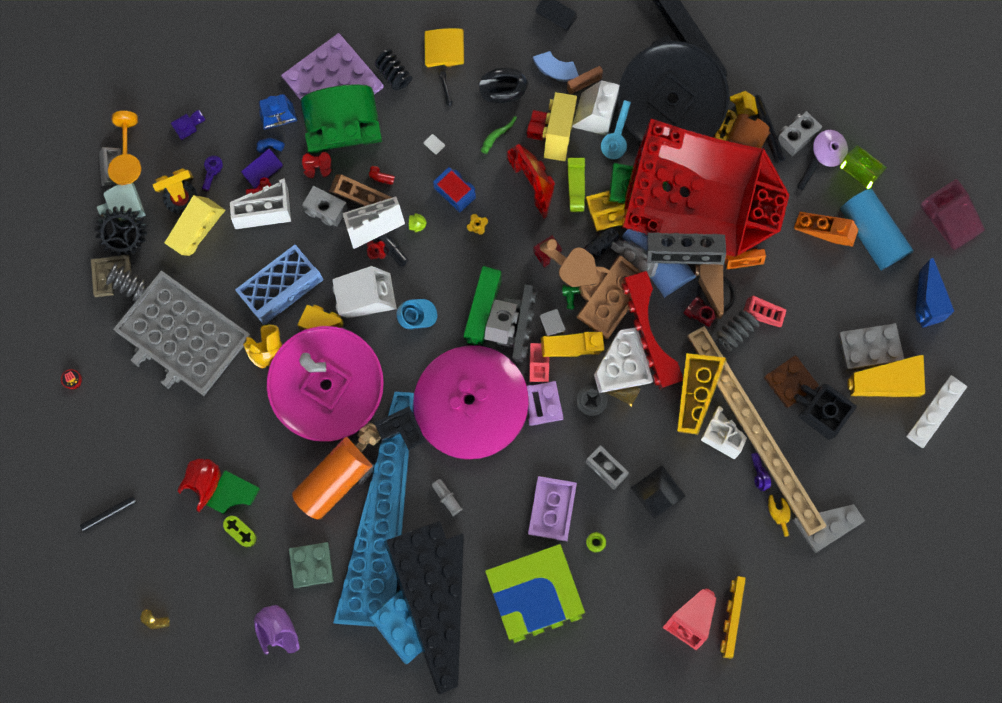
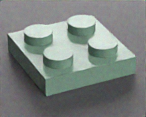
[289,542,334,588]

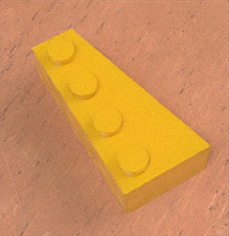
[677,353,726,435]

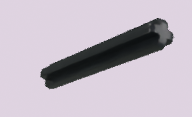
[754,95,786,163]

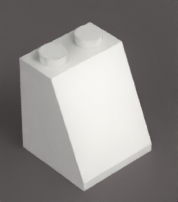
[572,80,620,136]
[333,266,397,318]

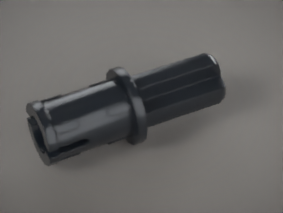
[378,233,409,267]

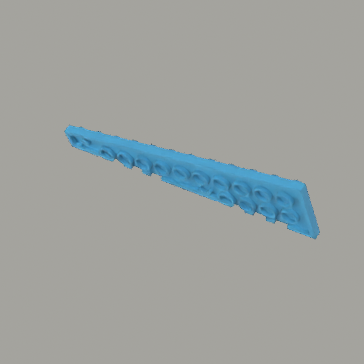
[333,392,414,627]

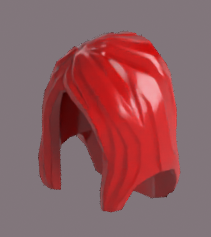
[178,459,220,512]

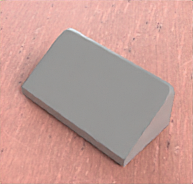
[99,147,121,186]

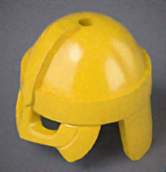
[243,325,282,368]

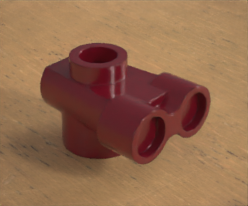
[683,296,717,327]

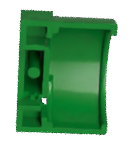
[301,84,382,154]

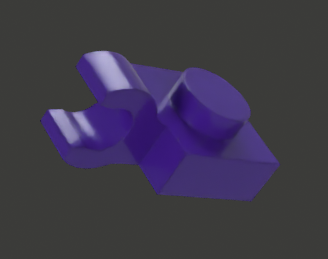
[171,110,206,140]

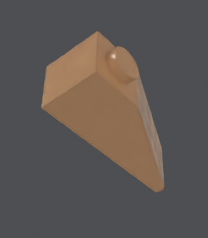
[329,174,391,206]
[695,264,724,319]

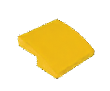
[425,28,464,67]
[585,191,625,232]

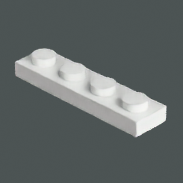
[906,375,967,448]

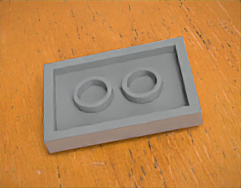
[838,323,904,371]

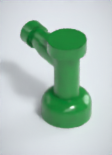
[562,285,580,309]

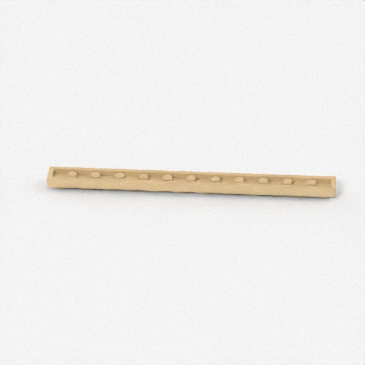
[687,326,827,537]

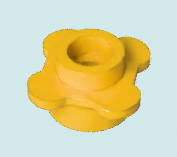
[467,214,488,235]

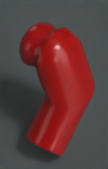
[369,166,395,185]

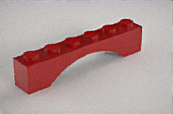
[621,271,683,389]

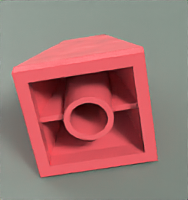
[663,588,716,650]

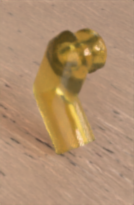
[140,609,170,629]

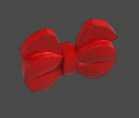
[302,152,332,178]

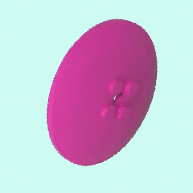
[267,326,384,442]
[413,346,529,459]

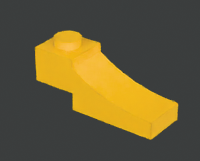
[541,332,604,357]

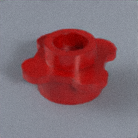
[367,241,386,259]

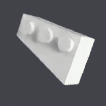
[230,178,291,229]
[342,197,405,249]

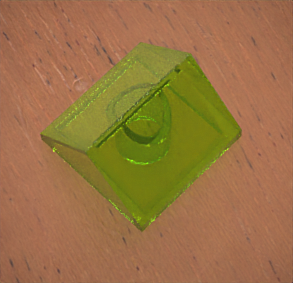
[840,145,887,189]

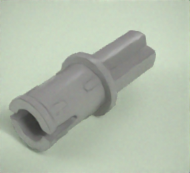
[432,479,463,516]

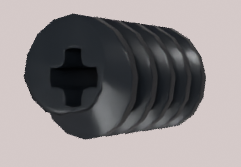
[375,49,413,91]

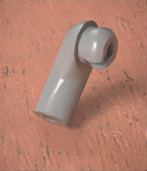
[299,353,326,373]

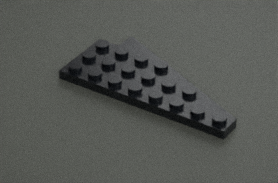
[384,521,464,694]

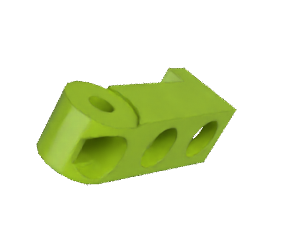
[567,158,585,212]

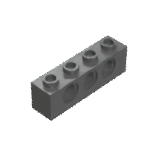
[647,232,726,265]

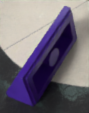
[241,149,283,189]

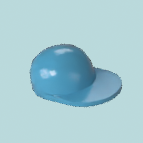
[396,299,437,329]

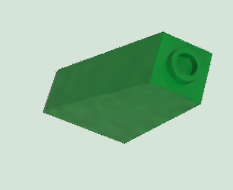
[464,266,502,346]

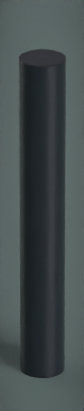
[797,156,820,190]
[80,496,137,532]

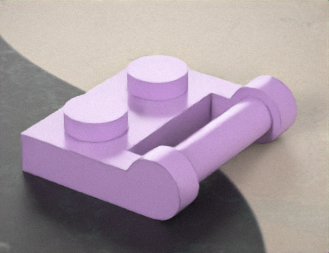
[527,381,563,426]

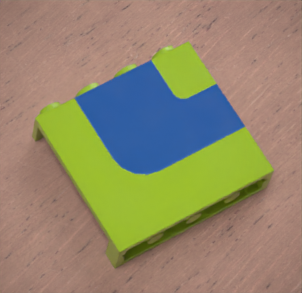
[485,544,585,643]

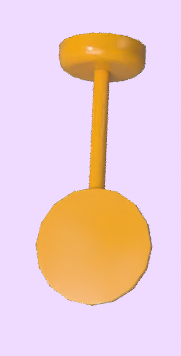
[108,111,142,185]

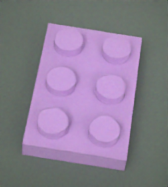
[528,476,577,542]

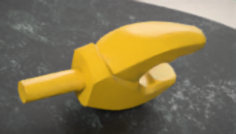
[768,495,791,537]

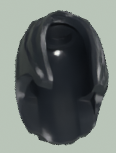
[479,68,528,103]

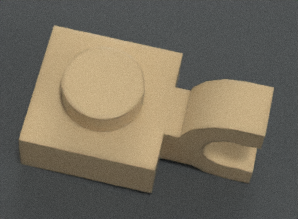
[356,422,381,452]

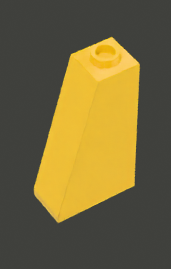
[847,355,925,397]

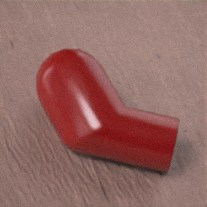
[246,177,271,195]

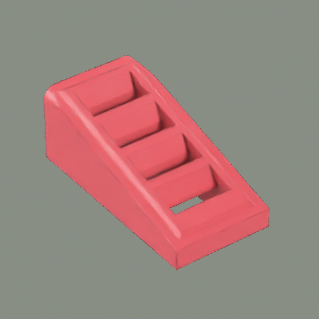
[744,296,787,328]

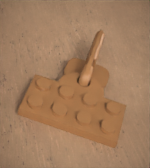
[540,239,650,339]

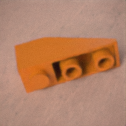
[794,212,858,247]

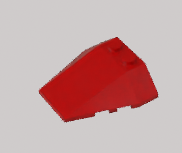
[507,144,555,219]

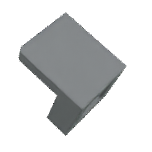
[540,309,565,336]

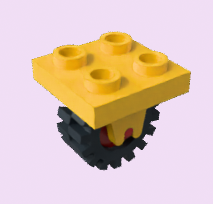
[152,168,198,214]

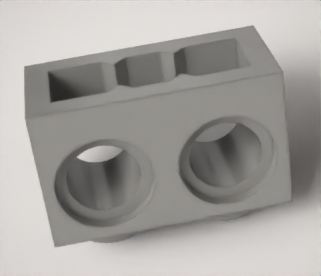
[778,111,822,157]

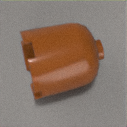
[726,114,770,148]

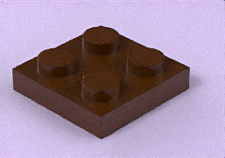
[764,355,819,408]

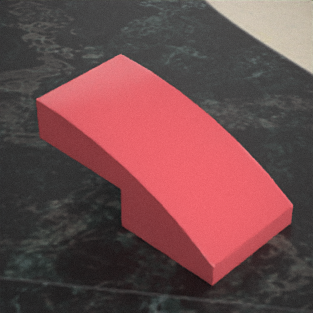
[530,343,549,382]

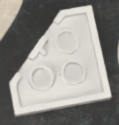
[594,328,653,393]

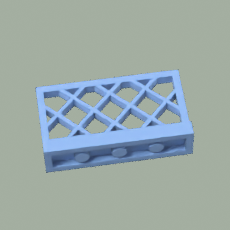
[235,245,324,326]

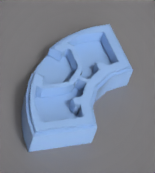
[533,51,579,82]

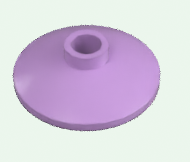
[813,130,848,167]

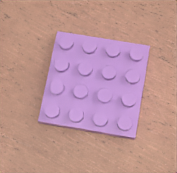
[281,33,384,100]

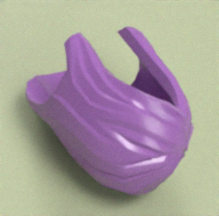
[254,605,299,654]

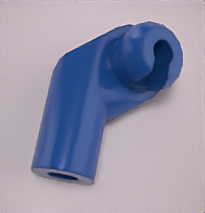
[256,138,285,153]

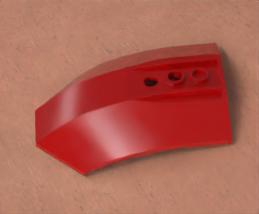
[622,119,789,257]

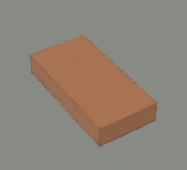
[567,66,603,94]

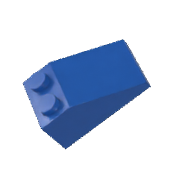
[915,258,954,328]

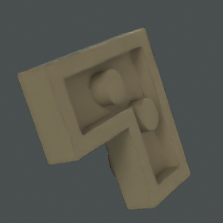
[91,255,132,297]

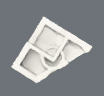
[701,406,747,459]

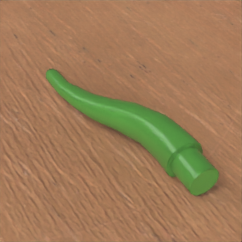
[481,116,517,154]

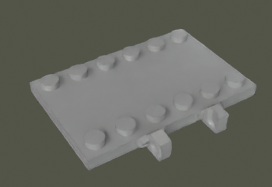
[113,271,251,396]

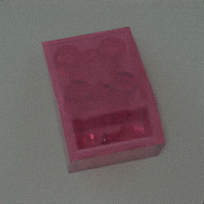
[920,179,985,250]

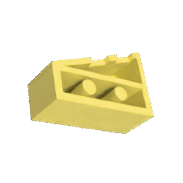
[543,92,577,162]
[164,195,226,256]

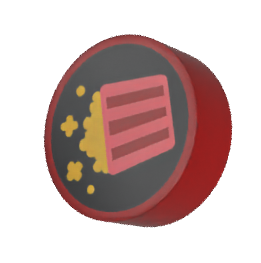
[61,369,82,389]

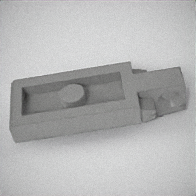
[611,239,659,277]

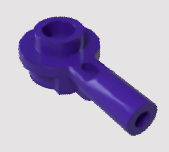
[202,156,223,192]
[751,453,771,491]

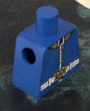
[259,94,298,130]

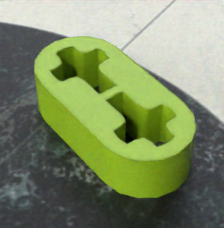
[223,516,257,547]

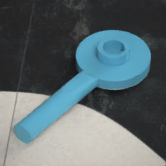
[601,100,631,159]

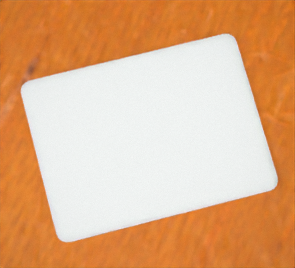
[423,134,445,155]

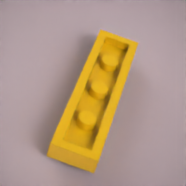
[720,576,746,659]

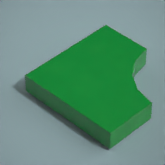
[206,470,260,514]

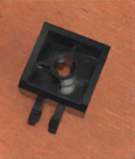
[794,383,857,440]

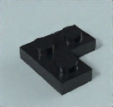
[374,406,426,450]

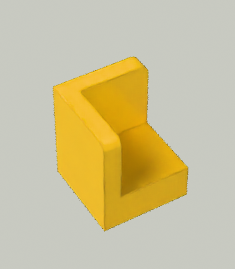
[729,91,758,117]

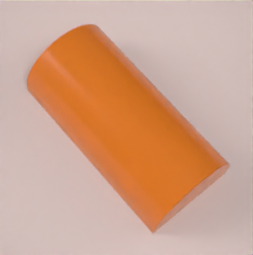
[292,437,373,519]

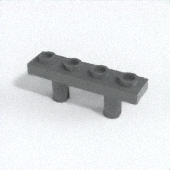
[497,285,537,364]

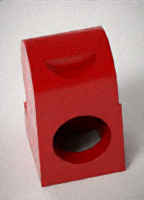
[527,110,547,141]

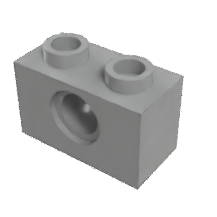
[302,186,348,227]
[485,299,519,344]
[586,445,629,490]

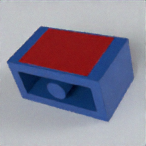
[433,167,476,213]

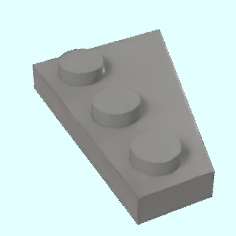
[793,504,865,553]

